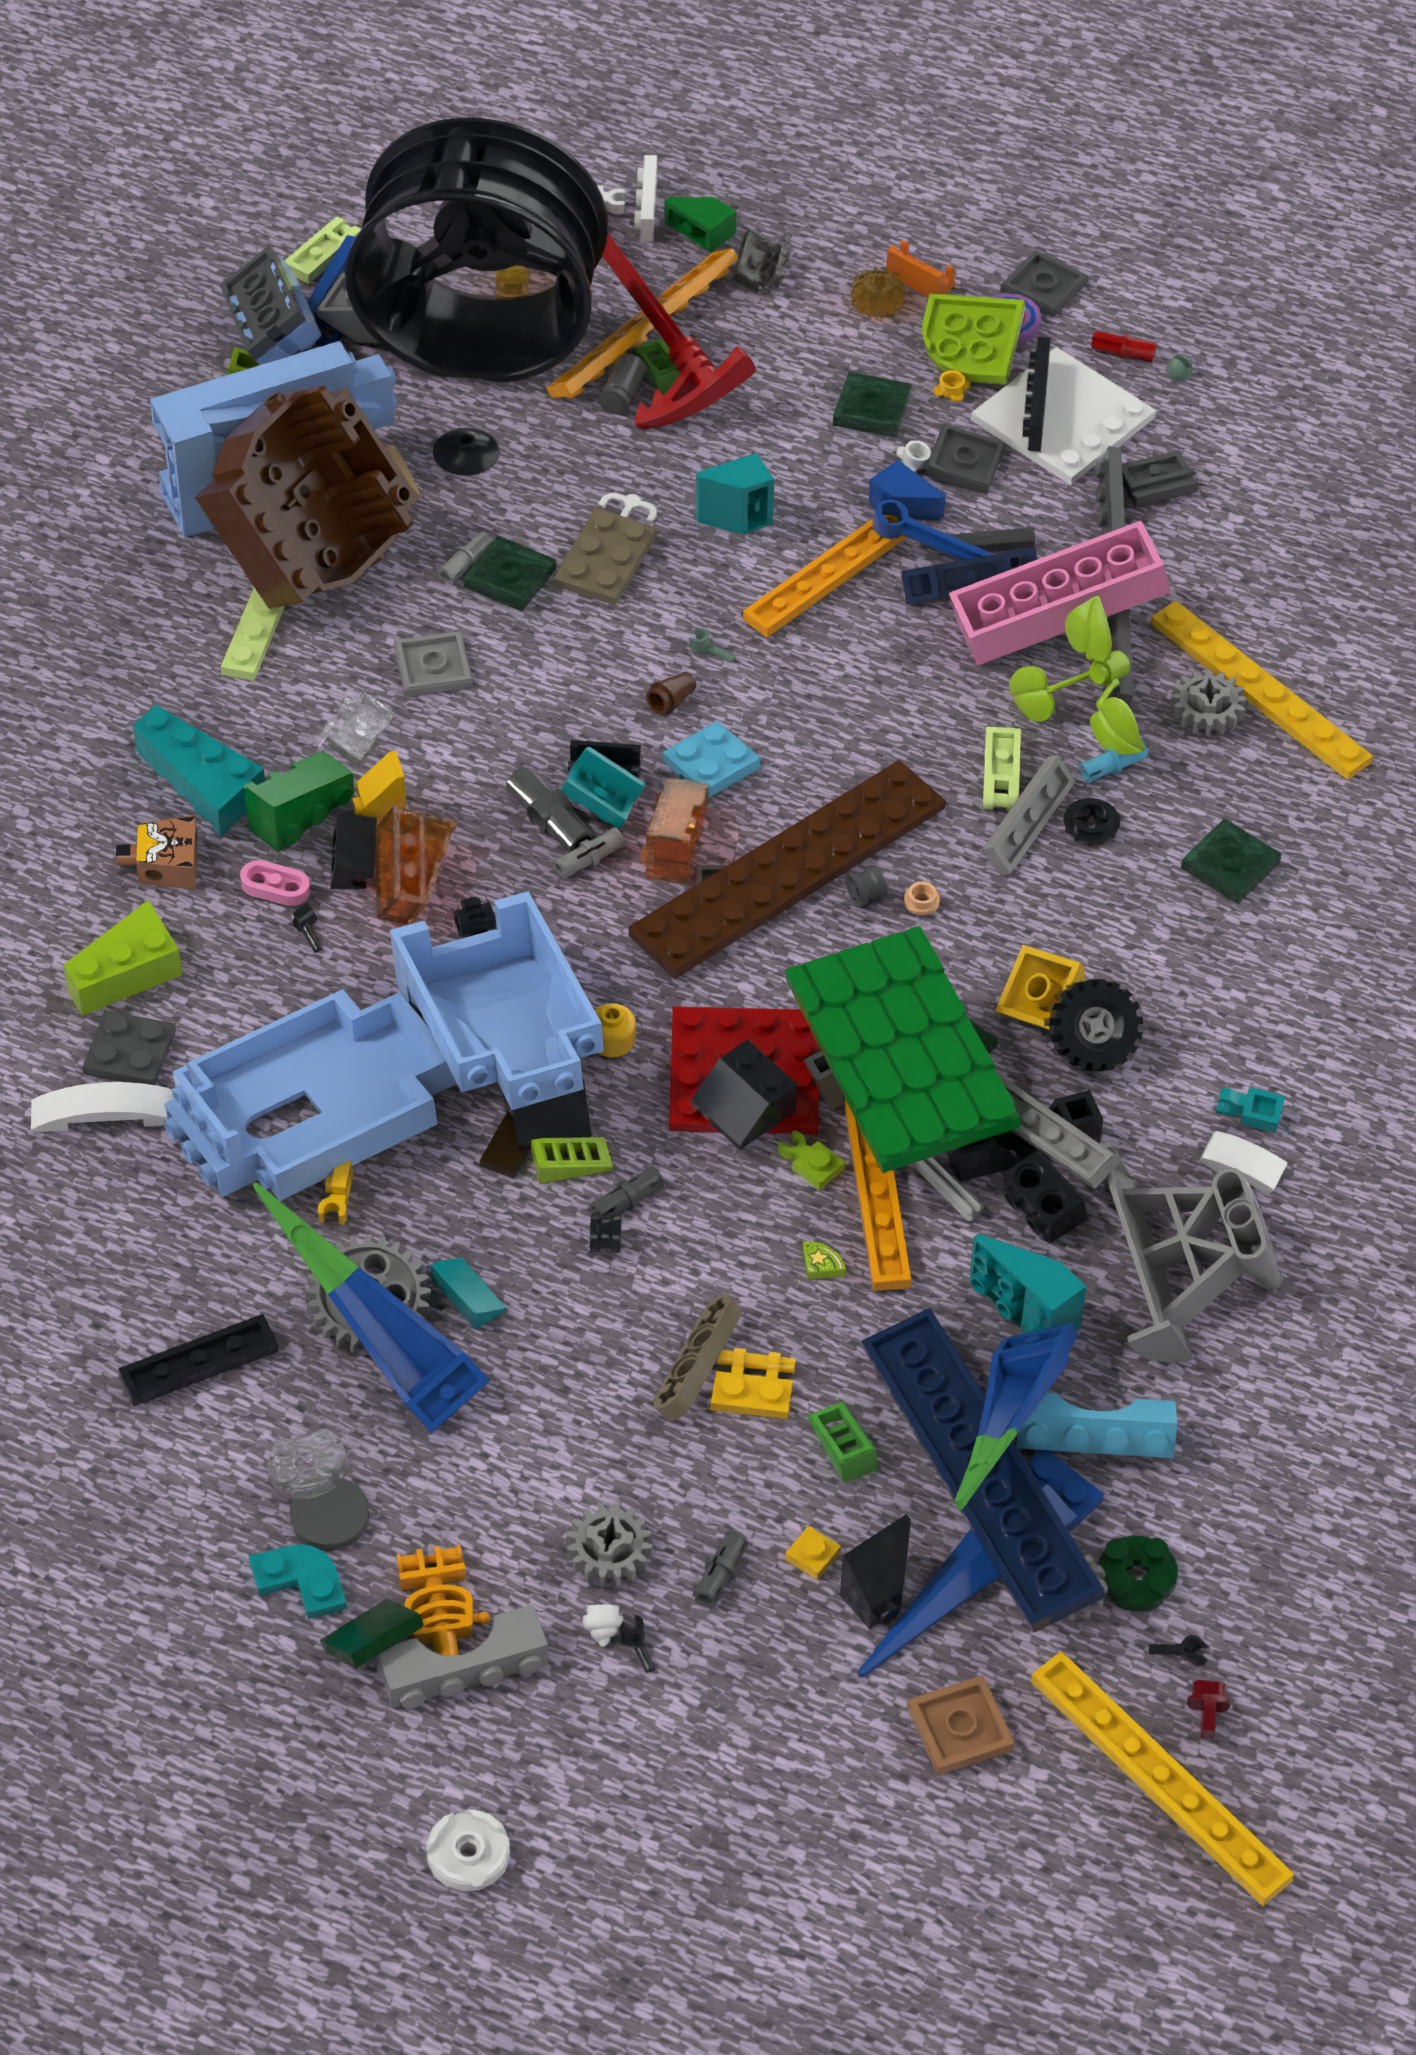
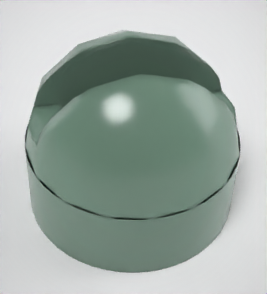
[1166,354,1193,382]

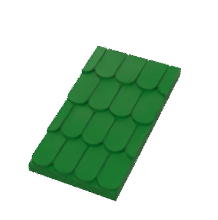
[785,926,1020,1173]

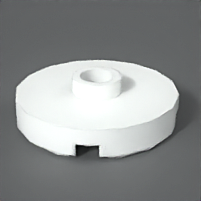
[427,1809,510,1891]

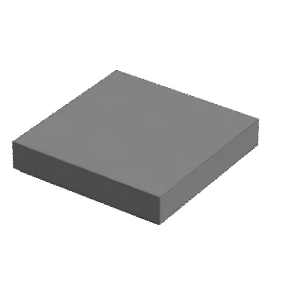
[394,631,473,697]

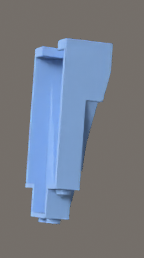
[150,341,397,537]
[390,891,604,1110]

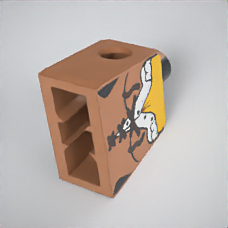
[116,816,198,889]

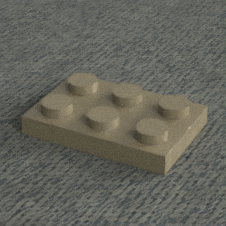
[553,507,657,606]

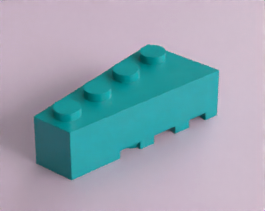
[133,705,265,837]

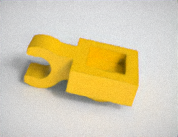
[318,1160,353,1225]

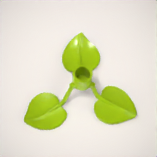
[1009,596,1146,755]

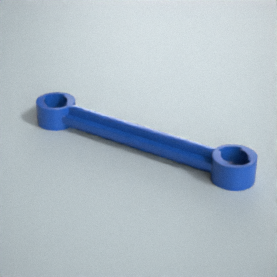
[872,500,993,560]

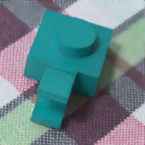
[1215,1086,1286,1133]

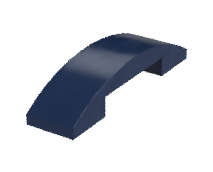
[901,547,1038,605]

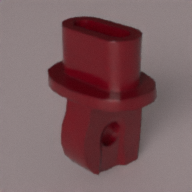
[1187,1680,1231,1739]

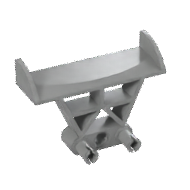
[1101,1140,1283,1363]

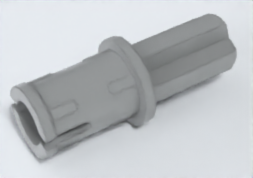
[437,531,494,585]

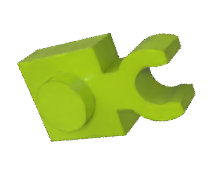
[778,1130,845,1191]

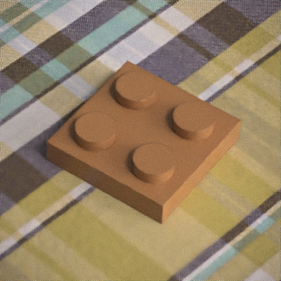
[907,1675,1015,1776]

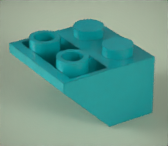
[695,453,774,535]

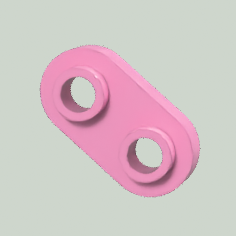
[240,860,310,906]

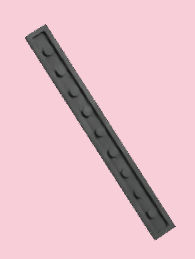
[1095,446,1133,706]

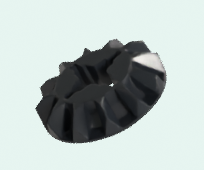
[1063,798,1120,846]

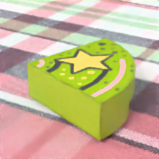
[803,1241,846,1280]

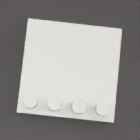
[971,347,1156,485]

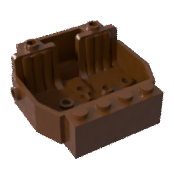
[195,385,418,609]

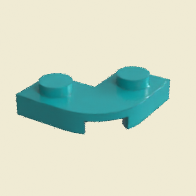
[249,1544,347,1619]

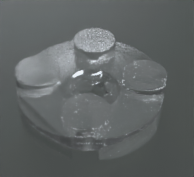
[267,1429,348,1499]

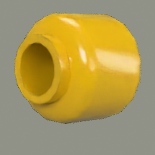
[594,1003,636,1058]

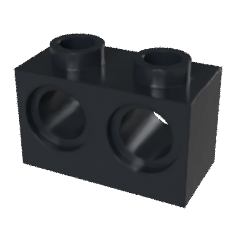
[1003,1149,1087,1242]

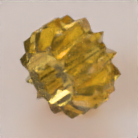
[851,266,905,320]

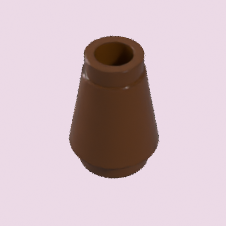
[646,672,696,714]

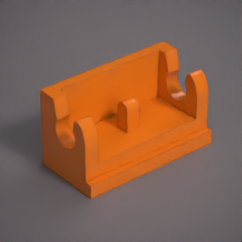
[886,239,956,298]

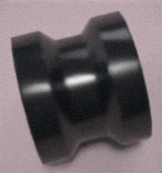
[590,1214,622,1253]

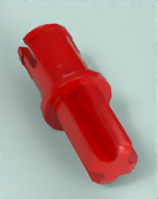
[1091,331,1157,363]

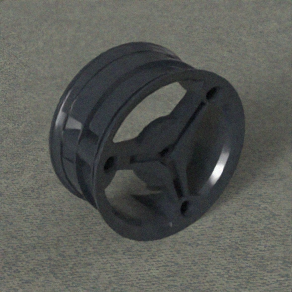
[345,118,608,383]

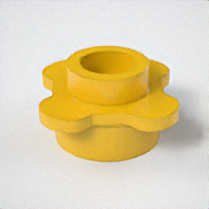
[933,370,971,402]

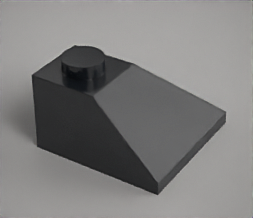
[840,1514,911,1629]

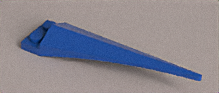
[858,1450,1104,1678]

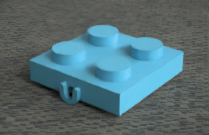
[662,721,761,800]

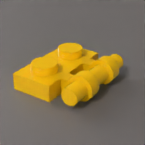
[710,1347,796,1420]

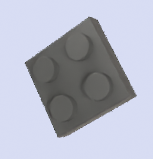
[82,1010,176,1085]

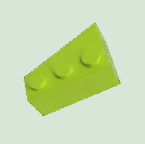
[63,900,182,1016]

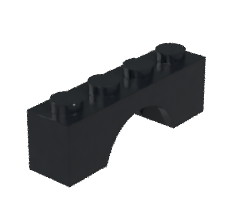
[947,1090,1103,1182]

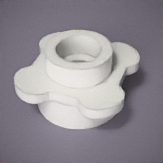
[896,441,931,472]

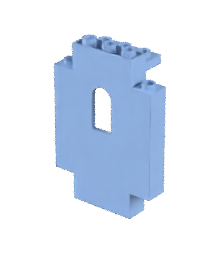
[164,989,457,1201]

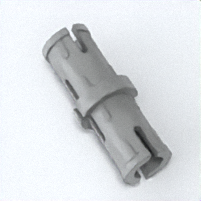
[553,827,625,880]

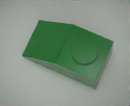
[664,197,737,252]

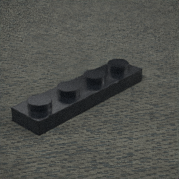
[1022,337,1051,452]
[118,1314,279,1407]

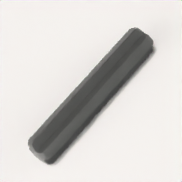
[937,527,1035,555]

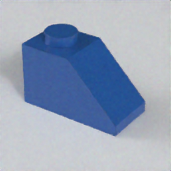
[869,460,946,520]

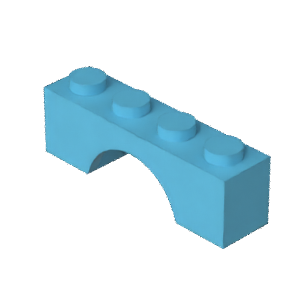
[1016,1393,1177,1458]

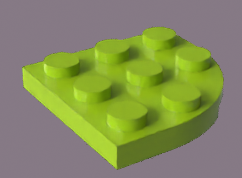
[922,293,1026,385]

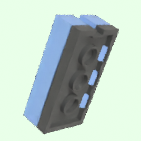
[220,246,322,365]

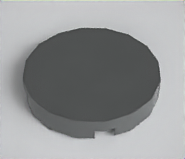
[289,1477,369,1551]

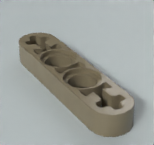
[653,1294,742,1421]

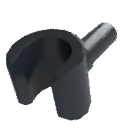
[293,904,322,953]
[620,1615,655,1673]
[1149,1635,1209,1666]

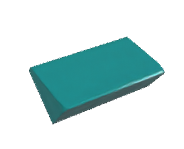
[430,1257,507,1330]

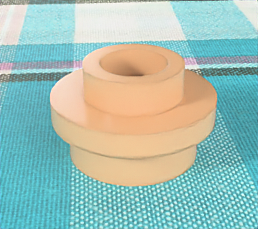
[904,882,940,916]

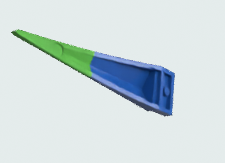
[253,1182,490,1434]
[954,1323,1078,1511]

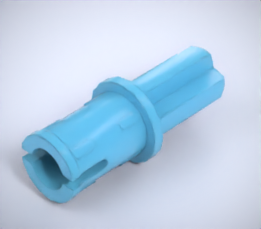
[1079,739,1148,784]

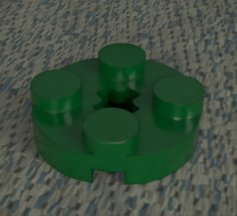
[1098,1535,1178,1611]

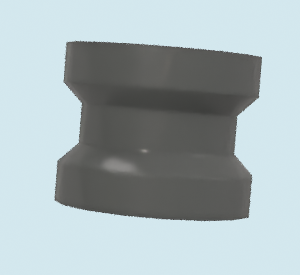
[845,865,887,908]

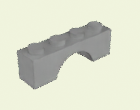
[377,1605,548,1709]

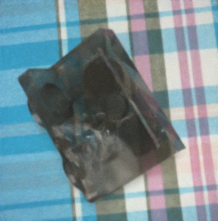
[732,229,791,295]

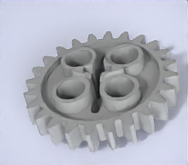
[305,1234,431,1355]

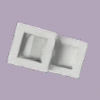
[1199,1131,1288,1195]

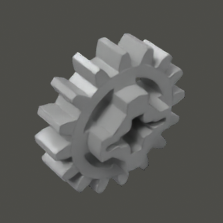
[1170,669,1247,736]
[566,1503,653,1587]

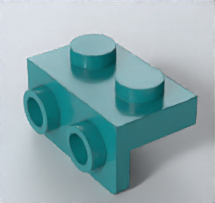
[560,747,645,829]

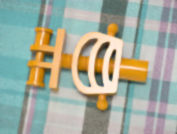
[396,1544,490,1656]

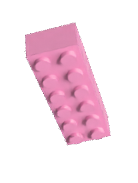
[949,521,1170,666]

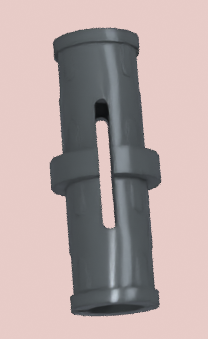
[590,1166,665,1218]
[693,1530,749,1608]

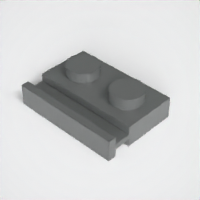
[1122,450,1198,507]

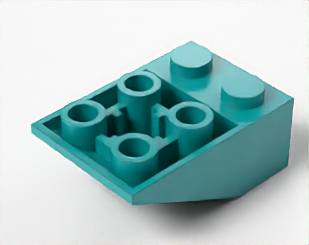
[969,1234,1087,1334]

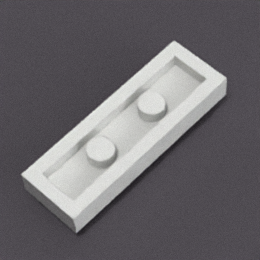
[634,155,657,241]

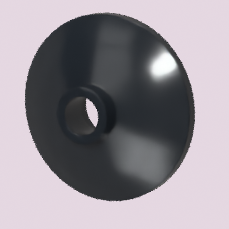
[433,428,499,476]

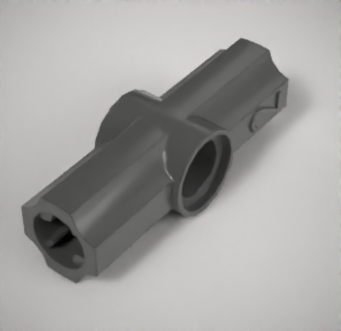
[506,766,594,853]

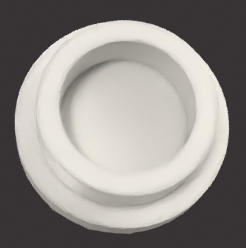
[583,1605,623,1647]

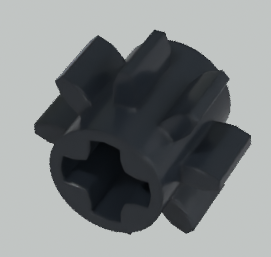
[453,896,496,937]

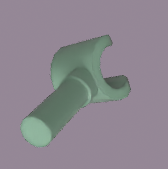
[689,628,736,663]

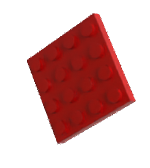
[669,1006,819,1135]

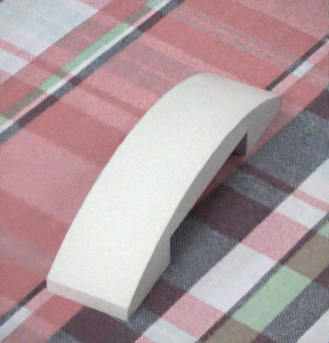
[31,1082,174,1132]

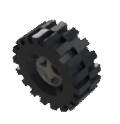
[1044,979,1144,1072]

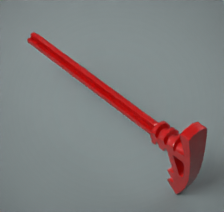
[602,233,756,429]

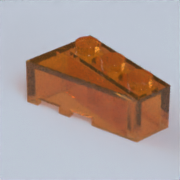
[641,777,709,885]
[376,806,458,925]

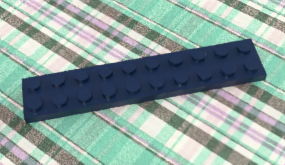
[861,1308,1106,1633]

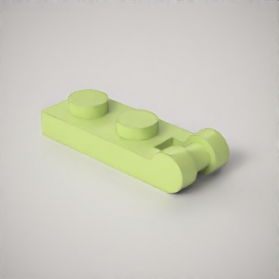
[285,217,361,284]
[982,727,1021,811]

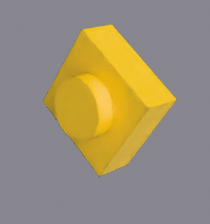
[785,1526,841,1580]

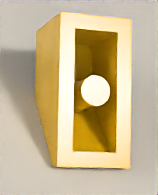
[352,750,407,827]

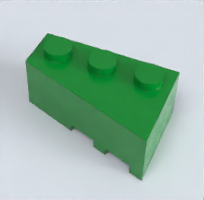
[244,750,354,852]

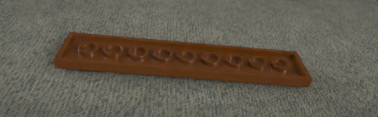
[628,760,946,979]

